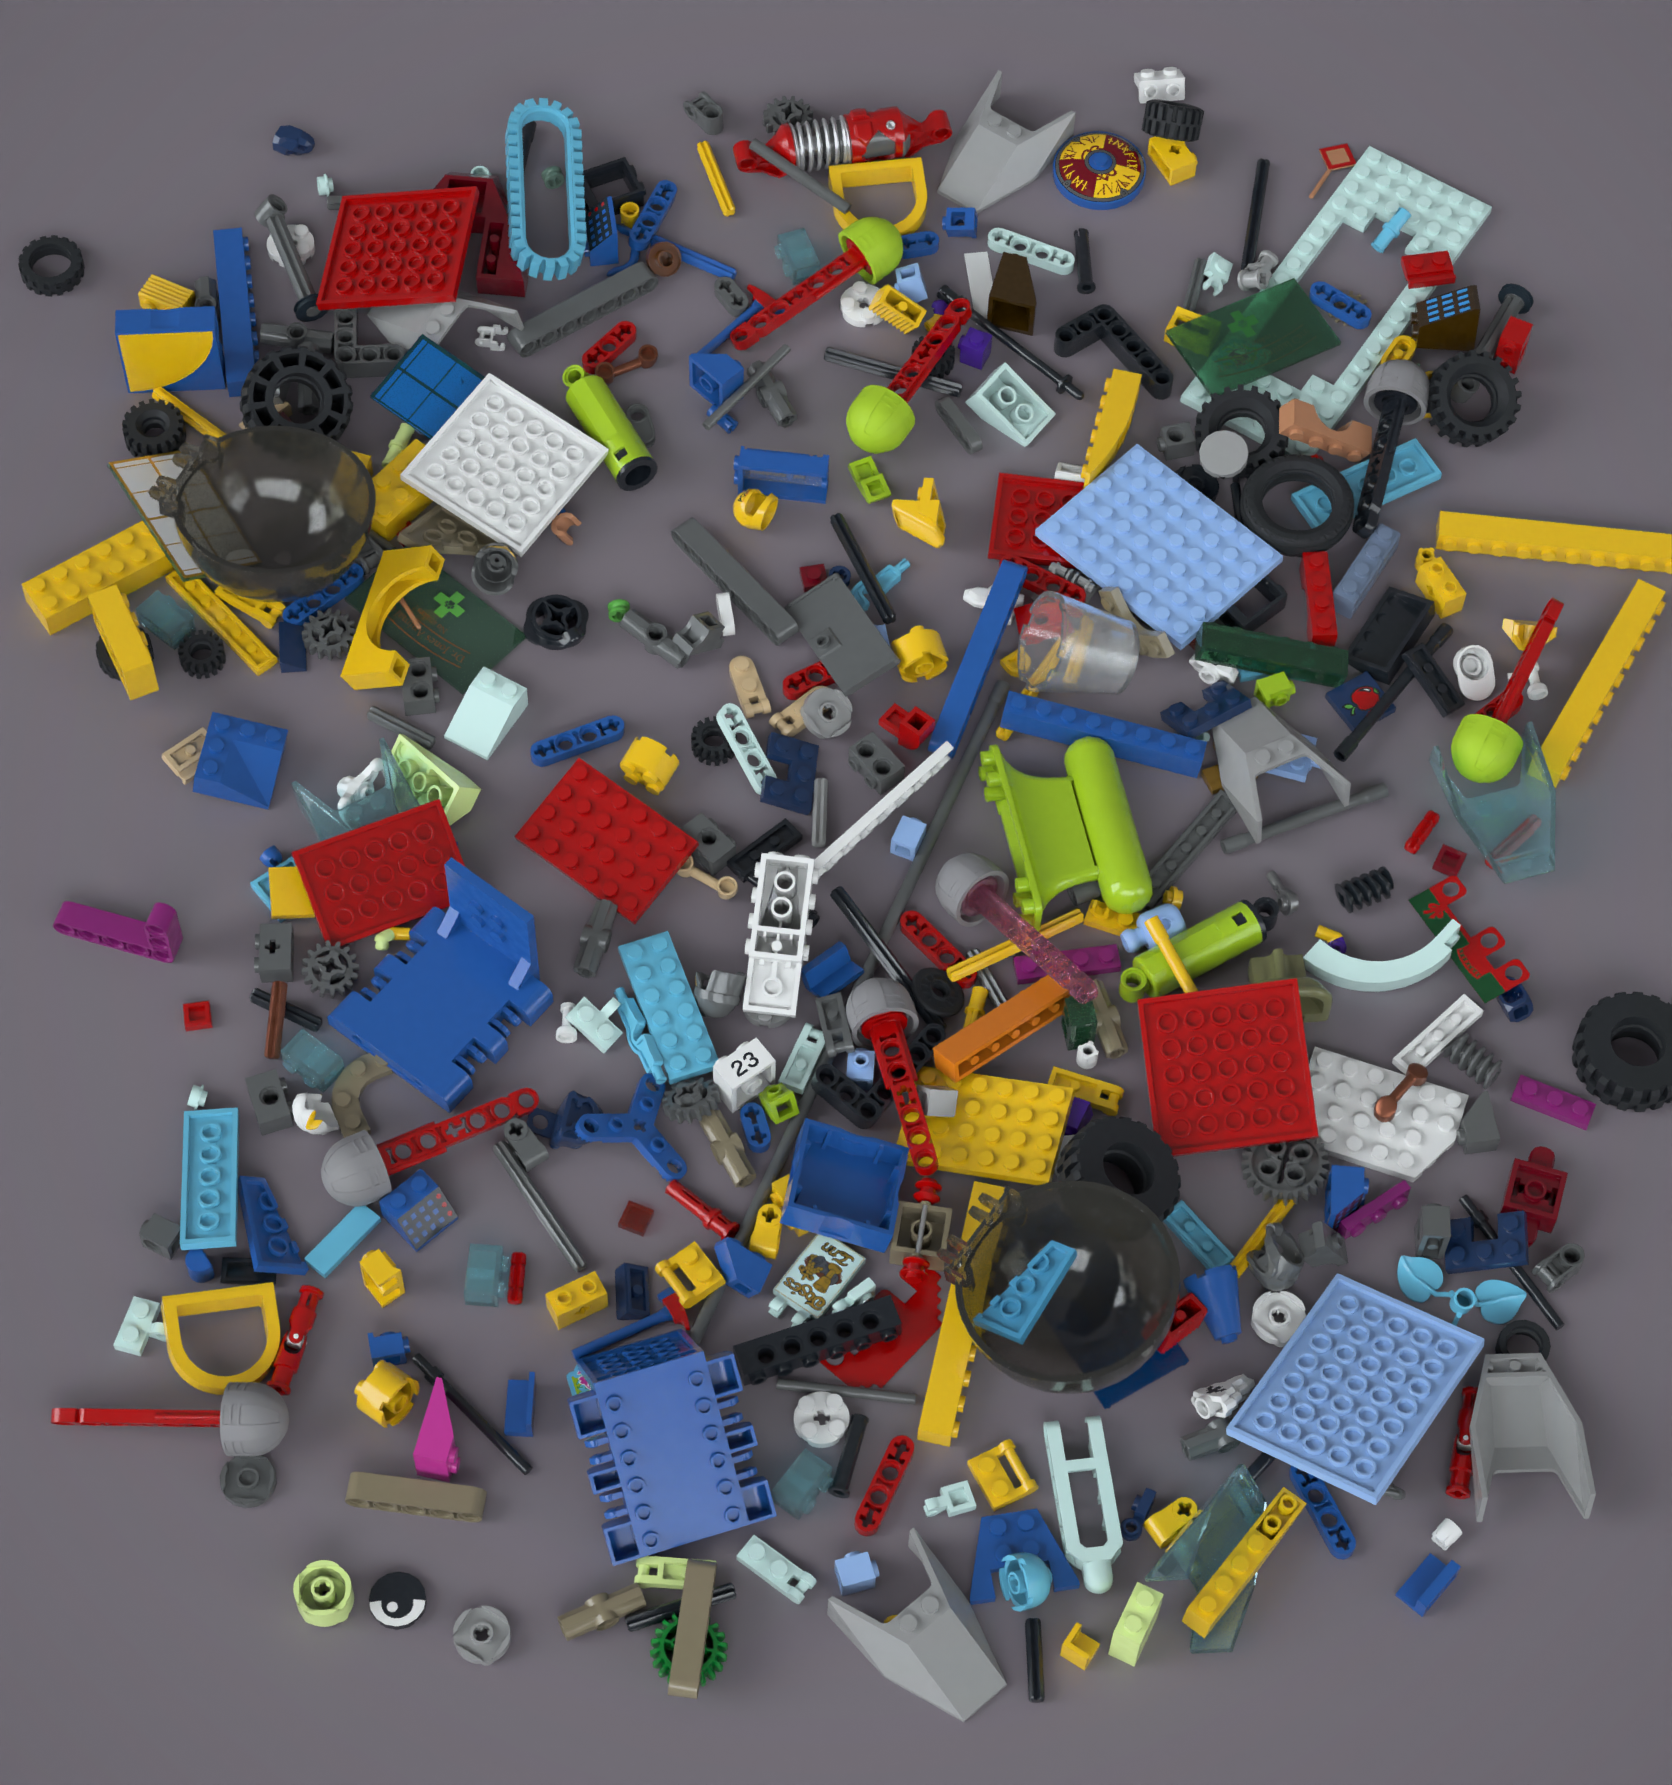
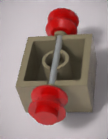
[889,1178,953,1284]

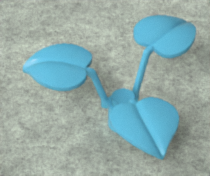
[1397,1255,1527,1326]

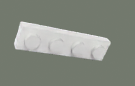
[1392,994,1484,1075]

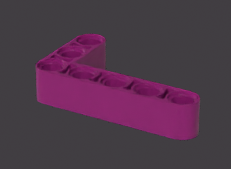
[53,901,183,963]

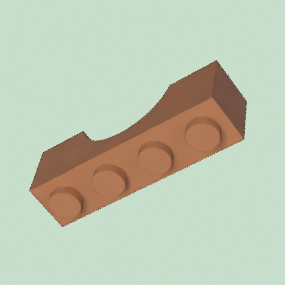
[1279,398,1372,462]

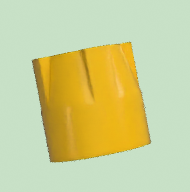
[620,202,639,229]
[1414,547,1436,571]

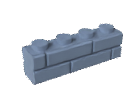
[1333,523,1401,619]

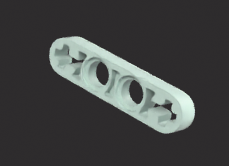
[987,228,1075,275]
[716,703,777,795]

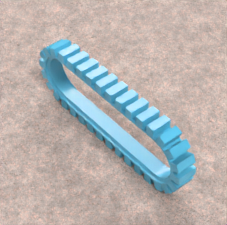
[505,98,587,281]

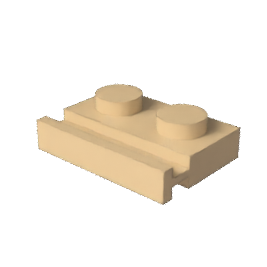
[162,727,207,785]

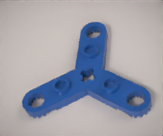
[575,1073,687,1182]

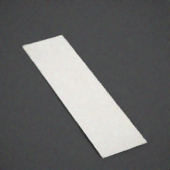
[964,252,993,325]

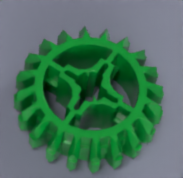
[650,1613,728,1687]

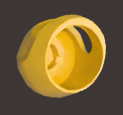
[733,489,778,531]

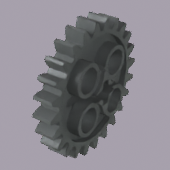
[1241,1138,1329,1206]

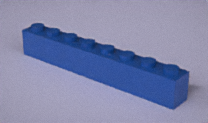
[213,227,260,397]
[1000,691,1207,778]

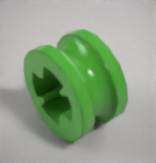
[608,599,630,622]

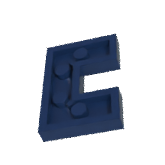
[1160,680,1252,738]
[760,732,819,816]
[1445,1210,1529,1274]

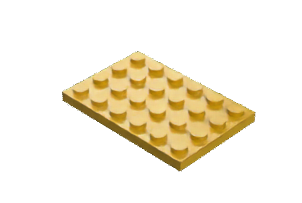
[897,1066,1075,1187]

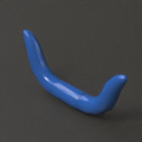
[606,223,640,277]

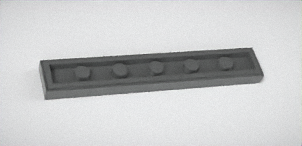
[1144,790,1237,910]

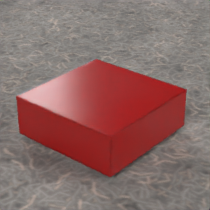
[183,1001,213,1031]

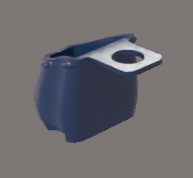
[526,1091,604,1149]

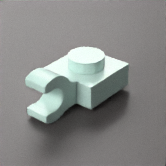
[923,1480,977,1517]

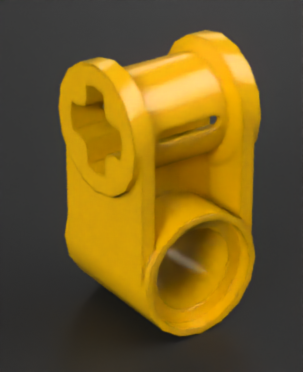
[749,1204,782,1260]
[1143,1497,1197,1549]

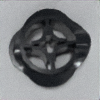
[523,594,589,650]

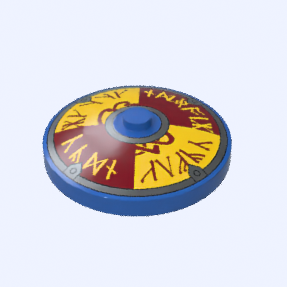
[1052,131,1146,210]

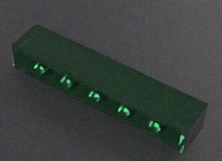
[1195,622,1349,688]

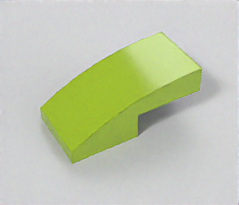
[848,456,892,504]

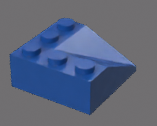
[193,712,288,810]

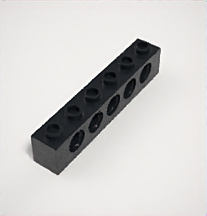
[733,1295,902,1386]

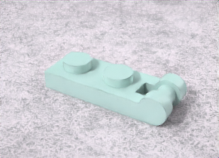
[778,1022,826,1095]
[736,1535,817,1604]

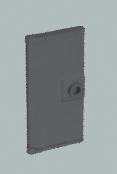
[784,573,900,697]

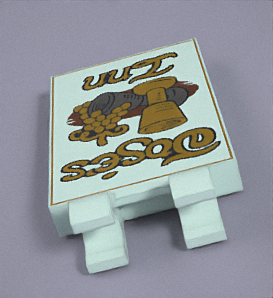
[768,1234,866,1327]

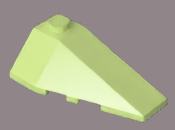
[389,734,481,825]

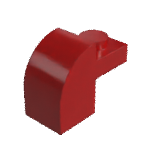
[878,703,935,750]

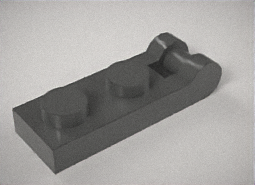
[815,992,855,1058]

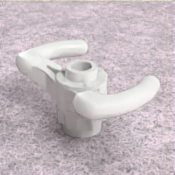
[337,758,395,830]

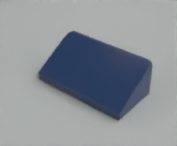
[278,622,307,673]
[615,1262,650,1320]

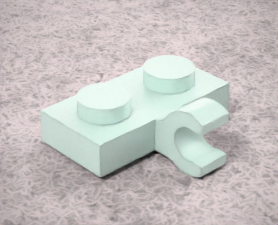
[565,997,623,1054]
[113,1296,166,1356]

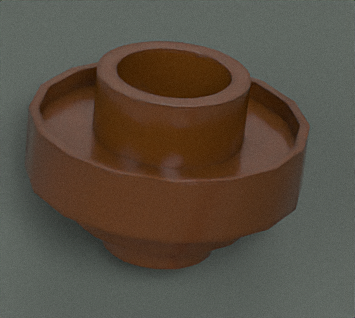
[646,242,681,277]

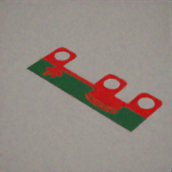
[1408,876,1530,1003]

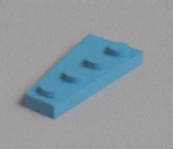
[973,1240,1077,1345]

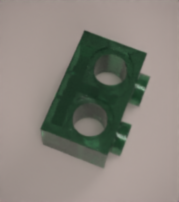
[1061,994,1098,1051]

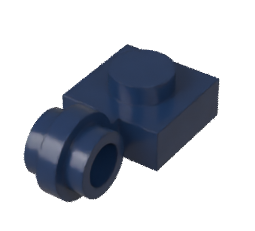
[1120,1487,1157,1541]

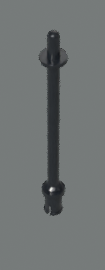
[937,285,1084,400]

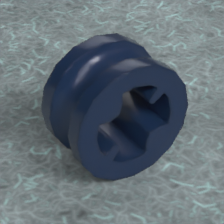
[829,566,851,587]

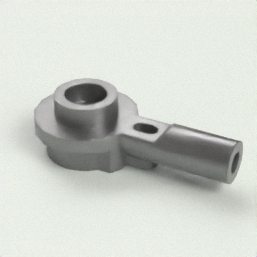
[1266,871,1299,916]

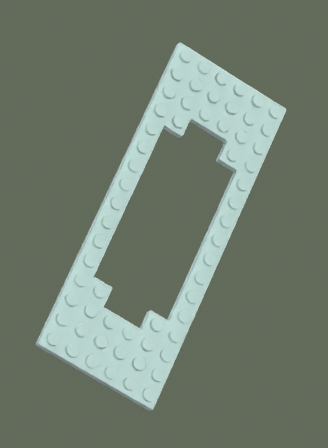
[1180,146,1492,456]

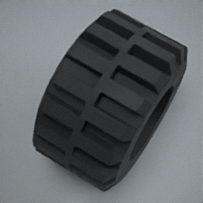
[1142,99,1204,142]

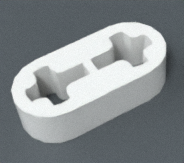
[716,592,735,636]

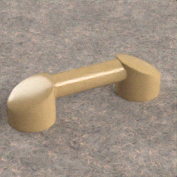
[677,856,738,900]

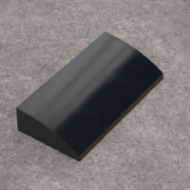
[1343,586,1435,685]

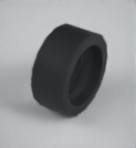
[1495,1320,1551,1361]

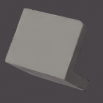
[917,1085,958,1117]

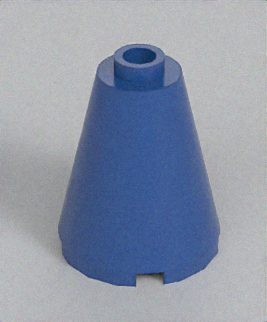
[1183,1265,1242,1344]

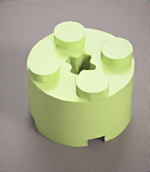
[293,1560,354,1627]

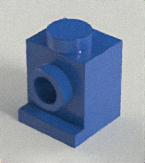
[942,207,978,238]
[367,1332,411,1367]

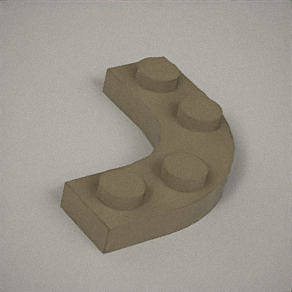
[1098,587,1175,658]
[332,1053,394,1138]

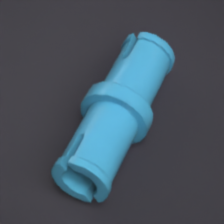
[1371,207,1411,253]

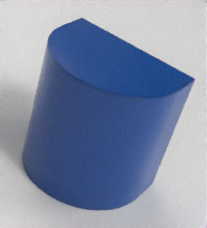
[185,1249,215,1283]

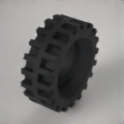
[1426,350,1522,447]
[1195,384,1288,482]

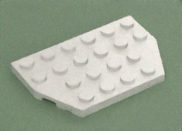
[1309,1047,1469,1182]

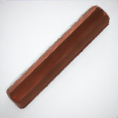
[264,981,288,1059]

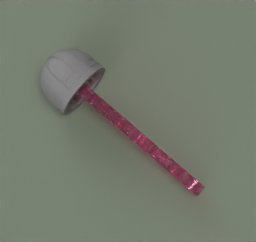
[935,853,1098,1004]

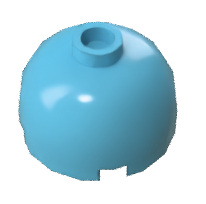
[999,1552,1052,1612]

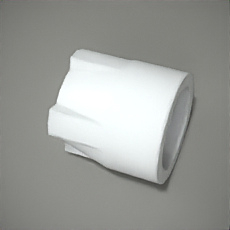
[1076,1041,1099,1069]
[1431,1518,1462,1550]

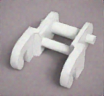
[475,324,509,351]

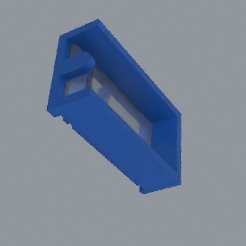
[734,446,829,504]

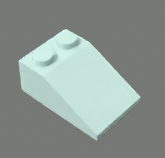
[965,362,1056,447]
[444,667,528,760]

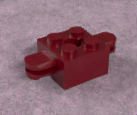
[1500,1146,1568,1247]

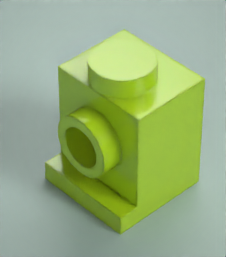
[1254,671,1296,708]
[758,1083,800,1125]

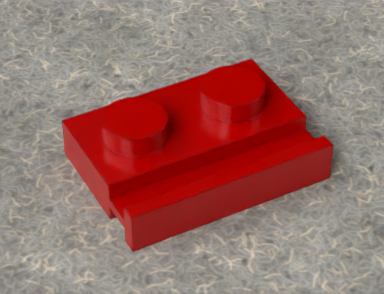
[1401,250,1456,289]

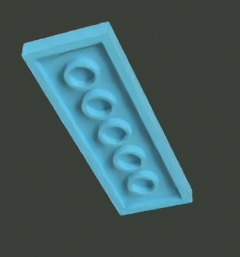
[1291,438,1442,528]
[618,931,718,1085]
[180,1107,239,1250]

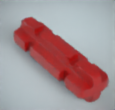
[1404,810,1440,854]
[507,1252,526,1305]

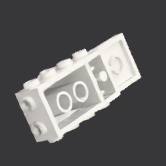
[742,852,819,1018]

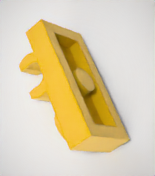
[1083,899,1140,936]

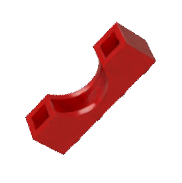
[1299,551,1338,652]

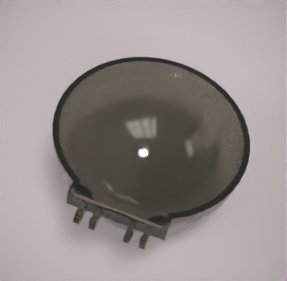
[148,426,376,603]
[936,1181,1180,1394]

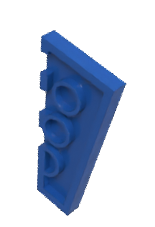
[238,1176,309,1275]

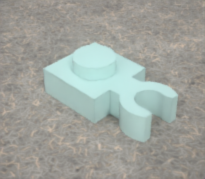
[1202,252,1233,296]
[832,1277,876,1313]

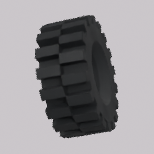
[122,399,187,457]

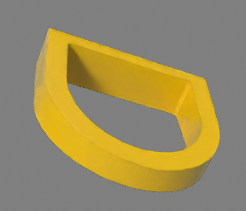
[828,157,927,236]
[161,1282,280,1395]

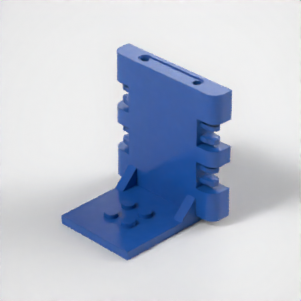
[327,857,554,1113]
[567,1328,777,1566]

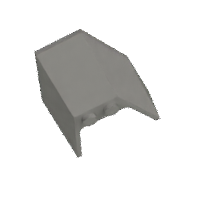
[937,70,1076,214]
[367,290,524,386]
[1212,697,1351,844]
[1469,1353,1596,1522]
[827,1528,1007,1722]

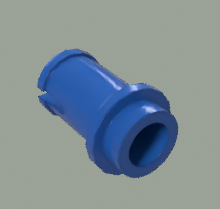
[707,404,738,434]

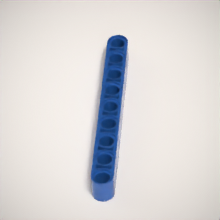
[928,559,1028,759]

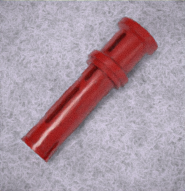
[665,1179,740,1240]

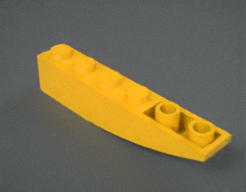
[1081,369,1142,489]
[1182,1487,1307,1639]

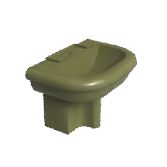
[1248,948,1333,1023]

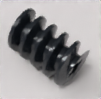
[1335,866,1394,914]

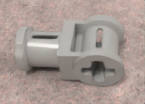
[1237,250,1278,291]

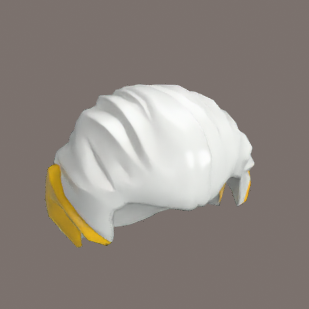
[292,1092,339,1135]

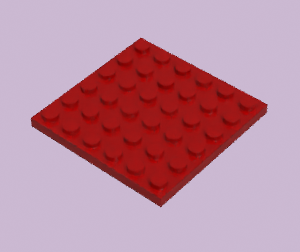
[316,186,480,310]
[1137,978,1319,1157]

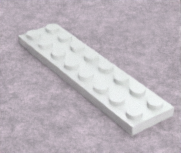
[814,741,954,880]

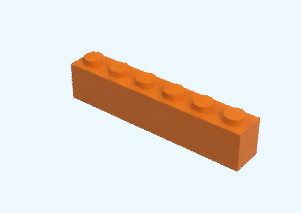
[933,971,1077,1083]

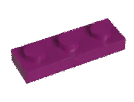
[1510,1075,1596,1130]
[1337,1180,1411,1240]

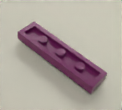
[1013,944,1121,985]

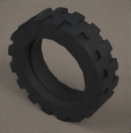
[18,235,85,297]

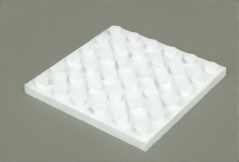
[400,373,609,557]

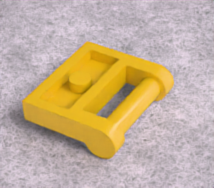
[655,1241,726,1309]
[967,1439,1039,1512]

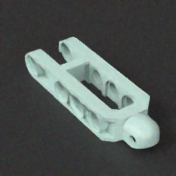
[1043,1415,1123,1594]

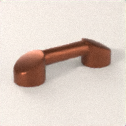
[595,344,658,384]
[1374,1063,1428,1122]

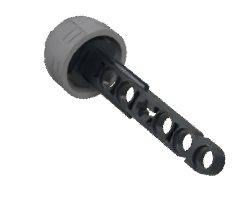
[1352,359,1430,539]

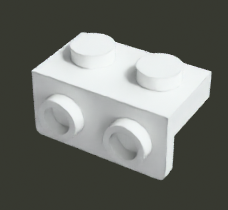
[1134,67,1185,104]

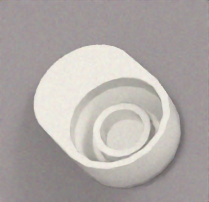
[1453,645,1495,701]

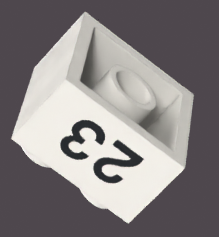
[713,1038,776,1113]

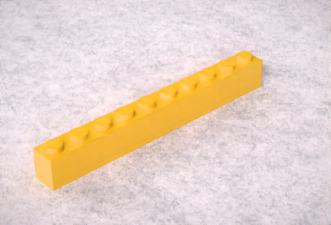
[1435,511,1672,574]
[1528,579,1666,788]
[917,1181,1010,1447]

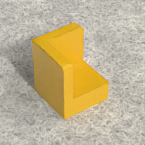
[1060,1622,1100,1671]

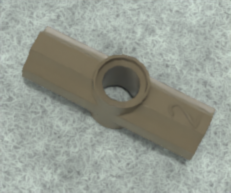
[1080,979,1128,1059]
[699,1110,756,1188]
[557,1582,646,1641]

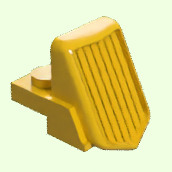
[892,477,946,548]

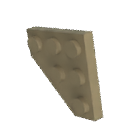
[397,504,498,555]

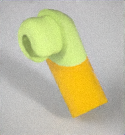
[374,927,411,950]

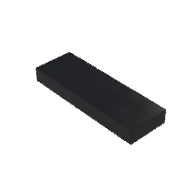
[1401,642,1465,718]
[727,818,803,883]

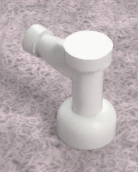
[1507,662,1548,700]
[556,1002,577,1043]

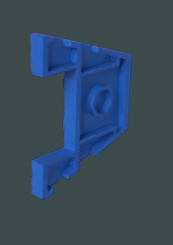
[969,1509,1080,1605]

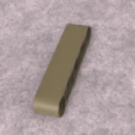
[345,1472,487,1522]
[668,1559,717,1699]

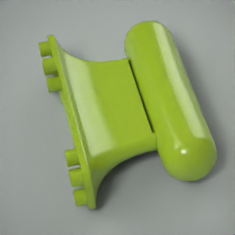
[978,736,1153,933]

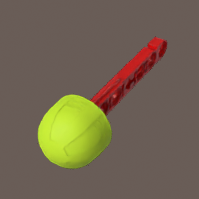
[730,217,903,350]
[846,298,972,454]
[1451,597,1564,783]

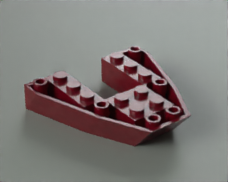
[434,172,528,297]

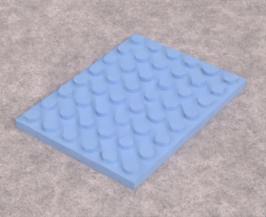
[1035,444,1283,650]
[1226,1273,1485,1505]

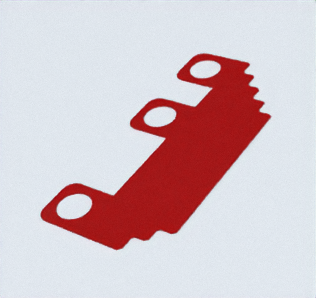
[820,1266,942,1388]

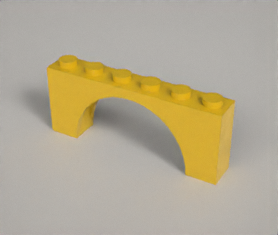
[340,545,445,690]

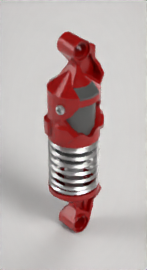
[733,106,952,178]

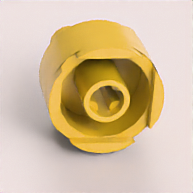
[891,625,949,683]
[620,736,679,795]
[354,1360,420,1428]

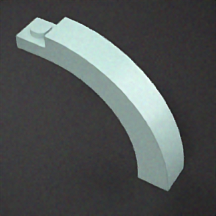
[1303,919,1461,992]

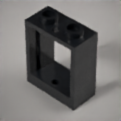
[582,157,646,215]
[1218,575,1288,640]

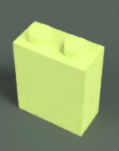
[1108,1582,1164,1667]

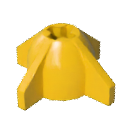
[1502,618,1557,651]

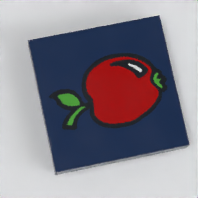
[1325,671,1396,731]

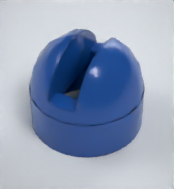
[259,845,283,868]

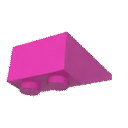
[413,1377,461,1483]

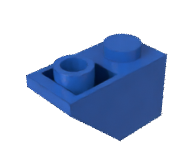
[714,1237,772,1298]

